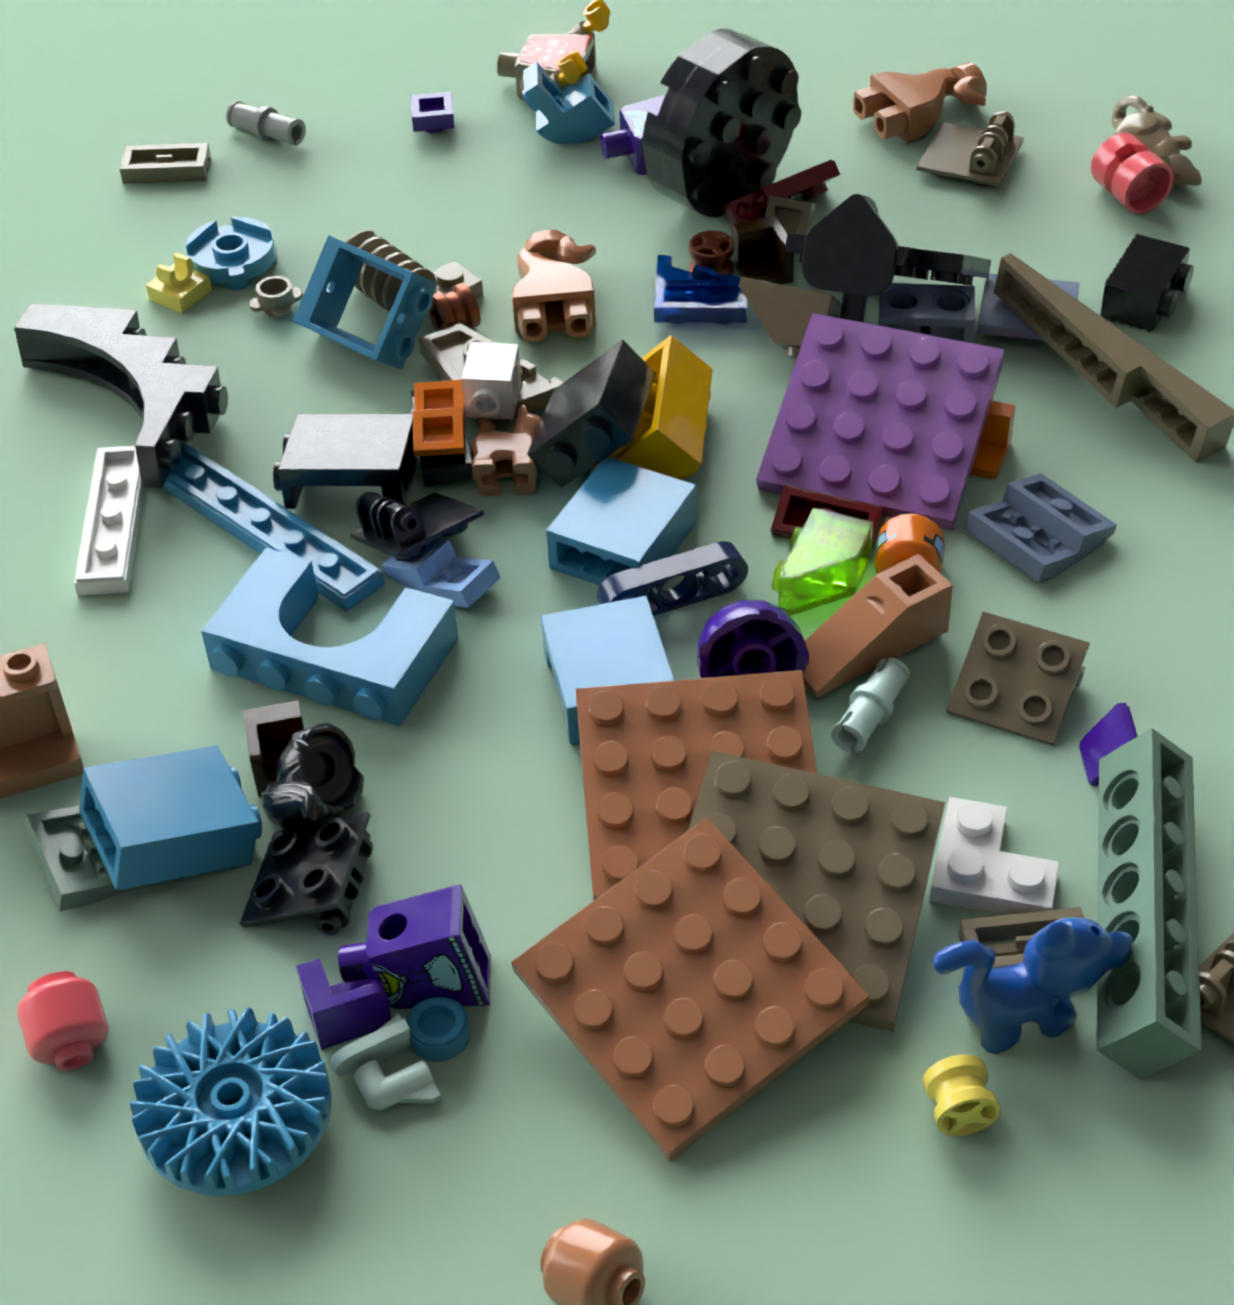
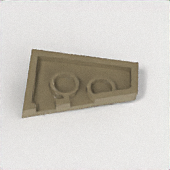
[419,323,564,425]

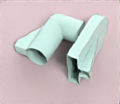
[329,1014,441,1111]

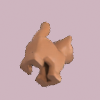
[471,405,541,496]

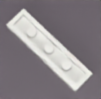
[74,446,145,596]

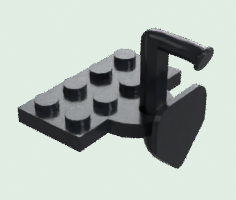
[785,194,991,323]

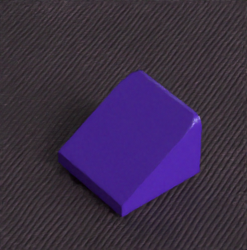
[1079,703,1138,786]

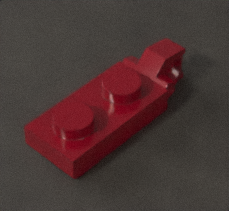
[722,159,841,229]

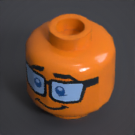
[874,513,945,574]

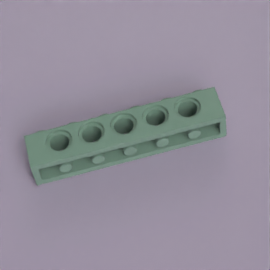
[1096,728,1202,1080]

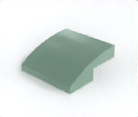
[25,805,131,911]

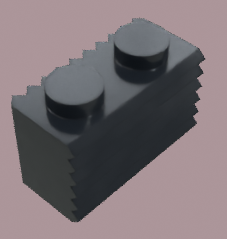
[1100,234,1194,332]

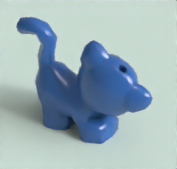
[933,917,1132,1054]

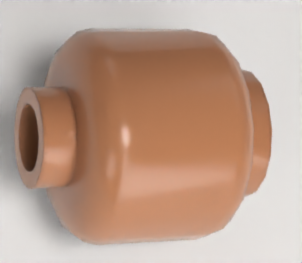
[540,1218,645,1305]

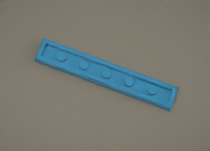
[162,443,385,612]

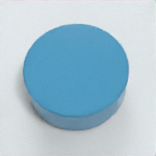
[406,997,470,1062]

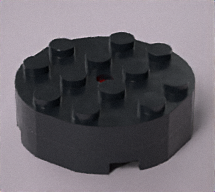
[642,28,802,217]

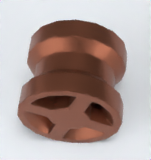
[689,230,734,287]
[428,283,481,331]

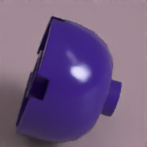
[697,600,809,678]

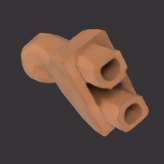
[853,62,987,144]
[511,230,596,342]

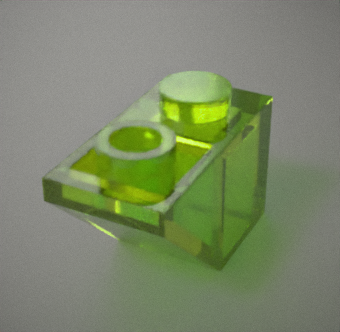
[772,508,873,616]

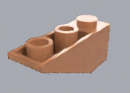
[803,554,953,698]

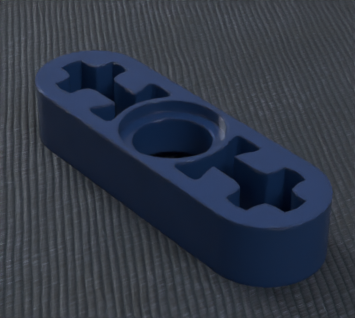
[597,541,748,616]

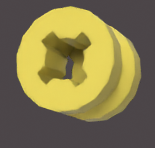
[922,1054,1001,1136]

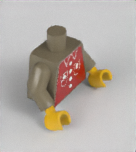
[497,0,611,101]

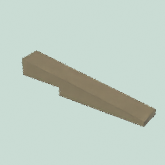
[993,253,1234,462]

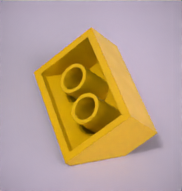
[590,335,713,479]

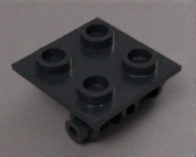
[350,492,485,559]
[239,812,373,935]

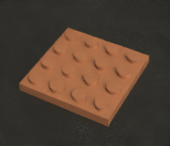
[575,670,817,901]
[511,817,870,1161]

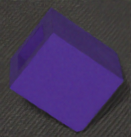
[296,958,392,1050]

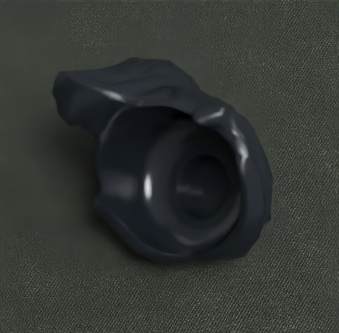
[261,723,364,829]

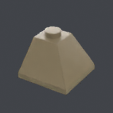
[739,277,842,360]

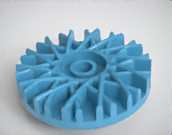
[130,1007,332,1196]

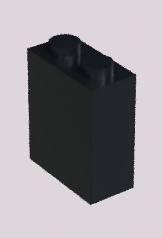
[527,340,656,488]

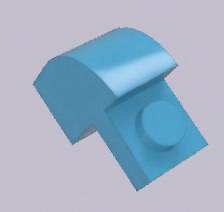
[522,62,615,144]

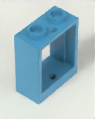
[293,235,438,370]

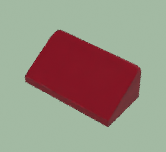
[770,484,886,557]

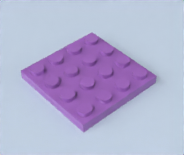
[756,313,1004,531]

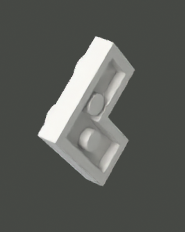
[929,797,1059,915]

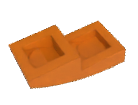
[413,380,465,457]

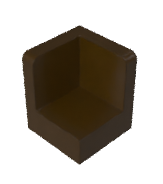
[732,215,794,285]
[243,700,305,797]

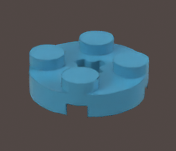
[186,217,277,290]

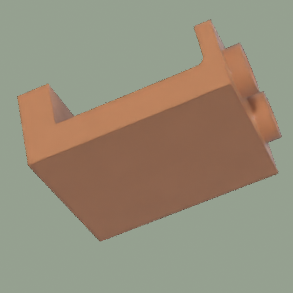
[0,643,84,799]

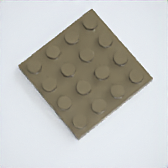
[688,751,945,1032]

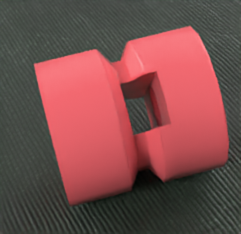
[1091,133,1174,214]

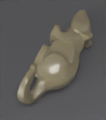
[1112,95,1202,186]

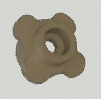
[249,276,303,317]

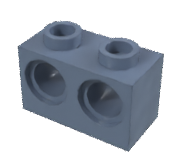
[878,283,975,343]

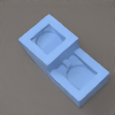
[381,538,501,608]

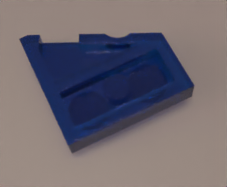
[654,255,747,325]

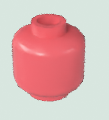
[17,971,109,1071]

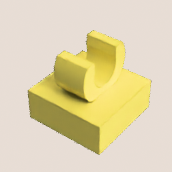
[146,252,212,314]

